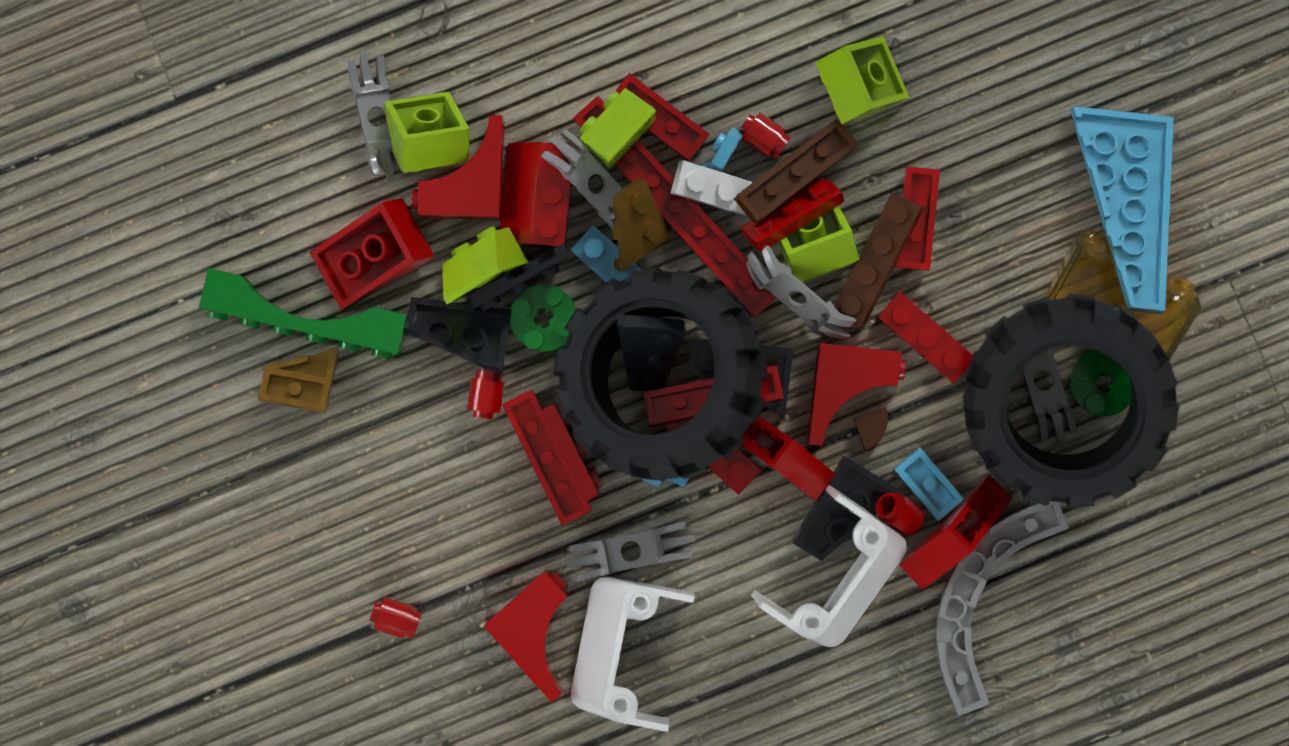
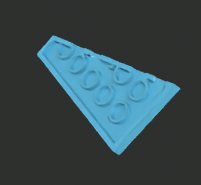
[1070,106,1174,314]

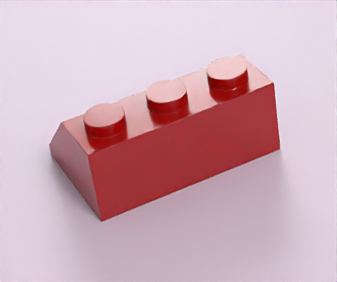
[500,142,575,249]

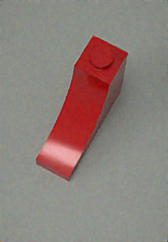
[412,115,505,221]
[807,343,906,446]
[741,416,836,501]
[899,475,1013,590]
[484,570,568,702]

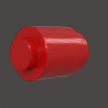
[739,112,791,160]
[467,369,505,420]
[875,493,924,536]
[369,597,422,639]

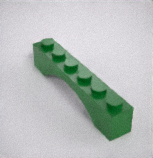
[198,268,408,360]

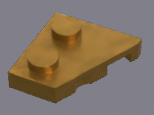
[613,178,670,272]
[258,348,340,414]

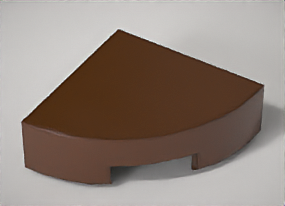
[853,407,888,450]

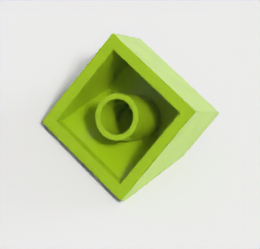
[815,36,910,124]
[579,88,656,170]
[384,92,469,173]
[778,206,860,282]
[442,226,529,304]

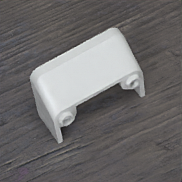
[751,485,907,647]
[571,576,694,732]

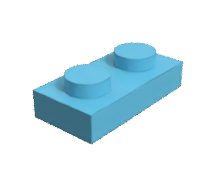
[570,226,641,283]
[893,447,964,521]

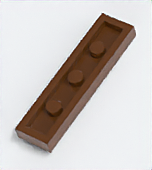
[734,119,858,225]
[834,193,924,330]

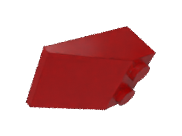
[309,198,435,310]

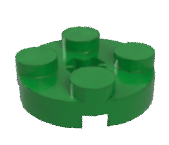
[510,284,576,352]
[1068,350,1131,416]

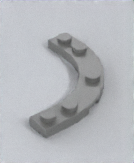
[936,501,1069,716]

